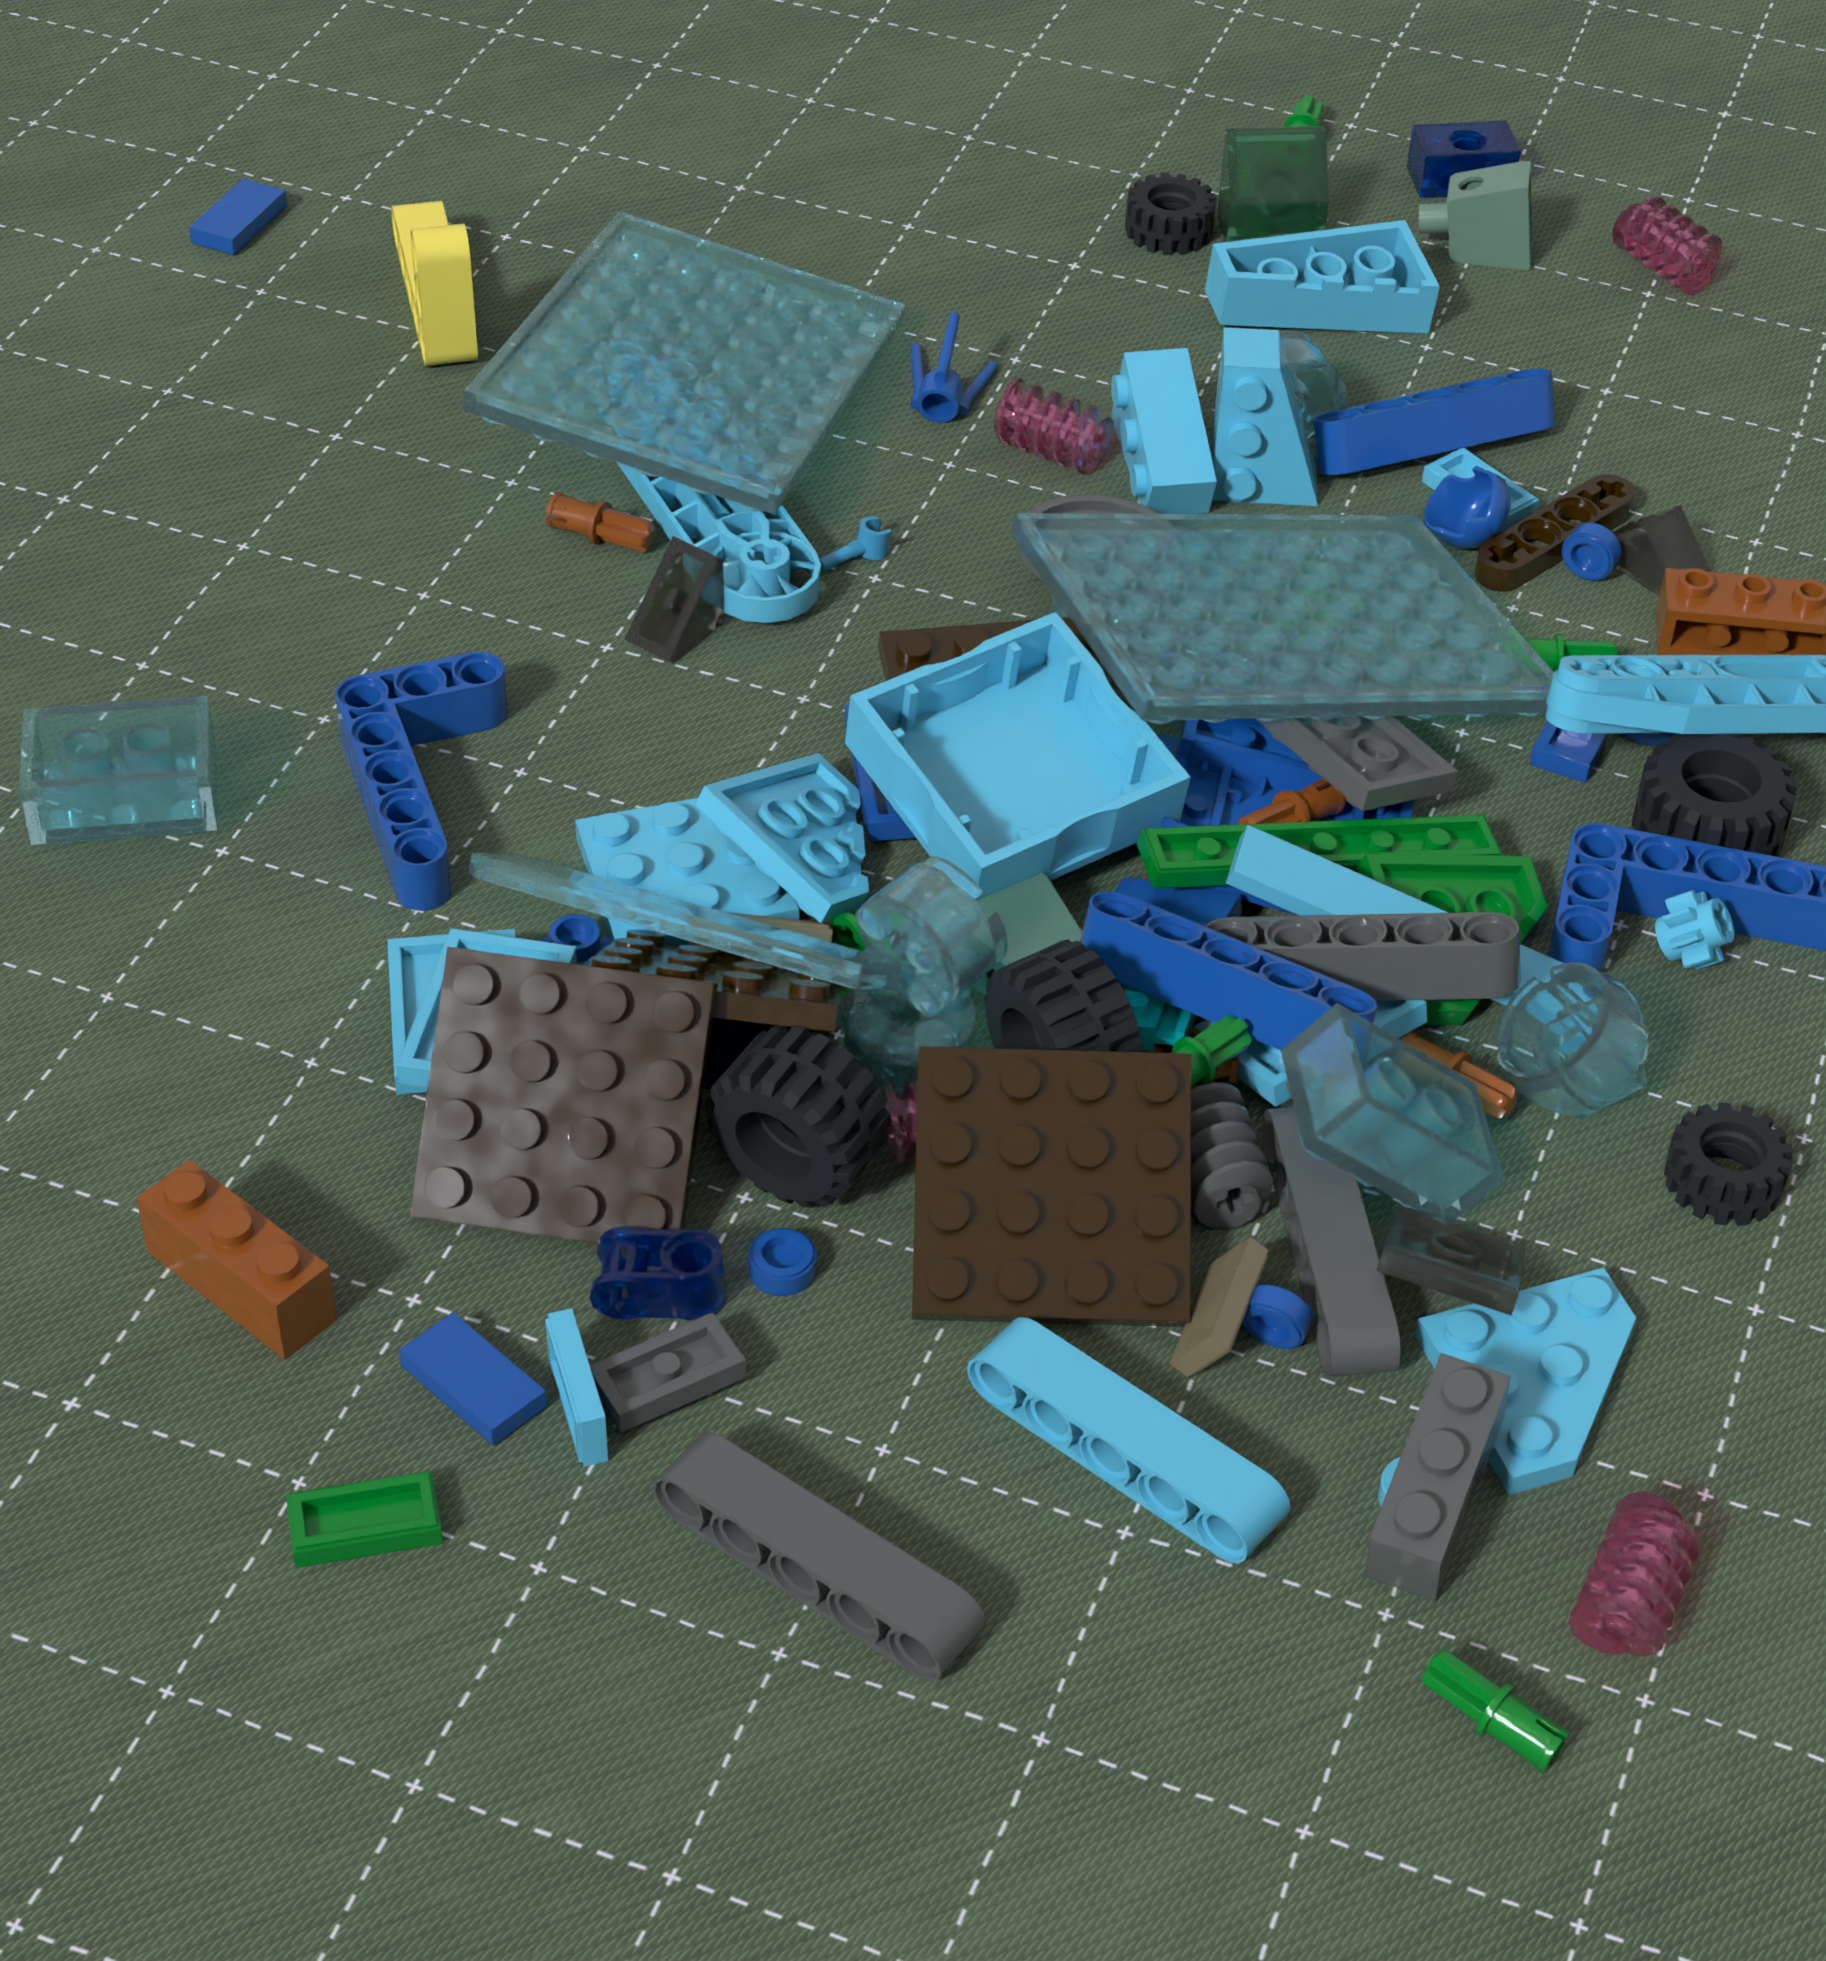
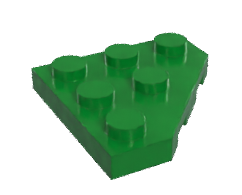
[1356,853,1548,1025]

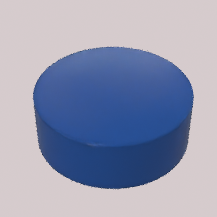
[1562,523,1621,581]
[748,1228,817,1296]
[1242,1285,1313,1349]

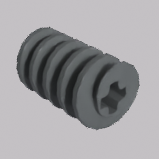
[1191,1082,1274,1230]

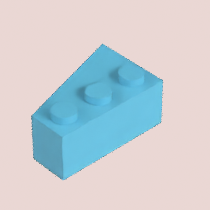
[1211,327,1318,506]
[1111,348,1217,517]

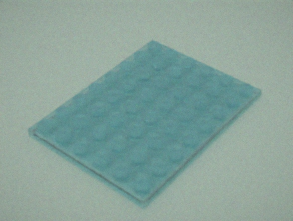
[461,211,906,515]
[1011,513,1554,724]

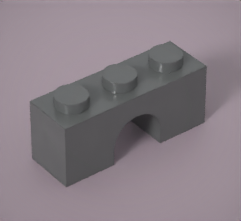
[1365,1353,1511,1602]

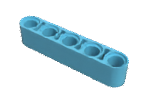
[967,1317,1290,1564]

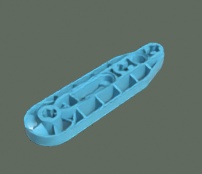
[607,358,821,623]
[1545,655,1826,734]

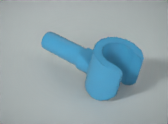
[819,516,892,572]

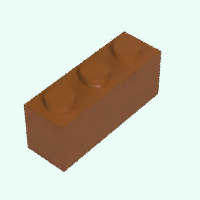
[136,1160,337,1360]

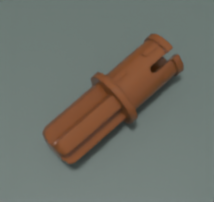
[545,492,656,552]
[1236,778,1345,825]
[1392,1031,1519,1120]

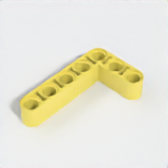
[391,201,478,366]

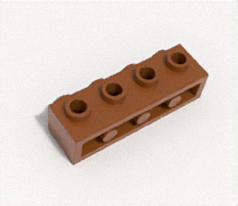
[1655,568,1826,655]

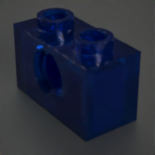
[1407,120,1521,198]

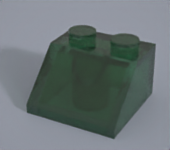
[1217,126,1329,242]

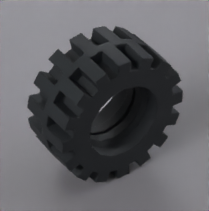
[1125,173,1216,255]
[1664,1103,1793,1226]

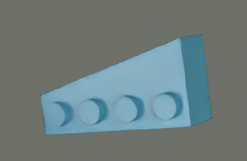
[1205,220,1440,334]

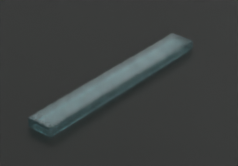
[469,852,902,990]

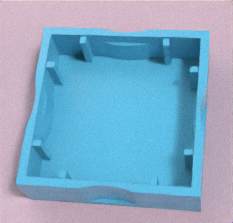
[845,612,1191,904]

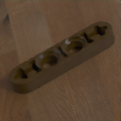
[1474,474,1635,592]

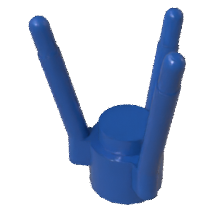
[910,312,998,423]

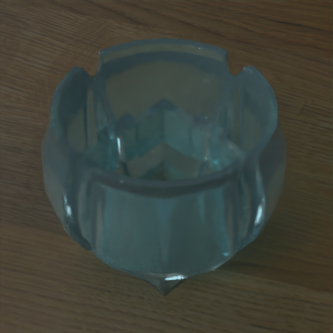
[1494,962,1649,1120]

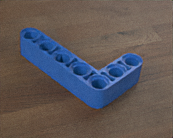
[335,652,508,911]
[1548,823,1826,986]

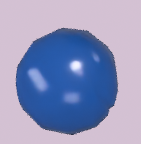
[1423,466,1511,549]

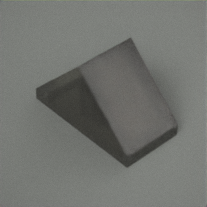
[1612,505,1711,596]
[624,536,724,664]

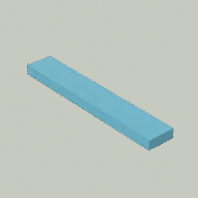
[1226,825,1593,1035]

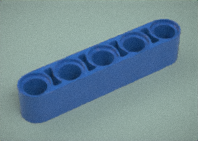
[1313,369,1556,475]
[1081,892,1377,1072]

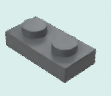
[590,1312,746,1433]

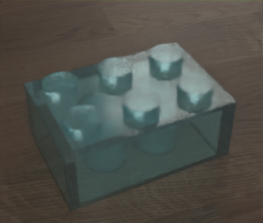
[19,696,217,845]
[1281,1003,1504,1226]

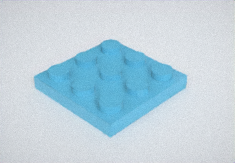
[575,798,799,945]

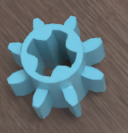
[1655,890,1734,970]

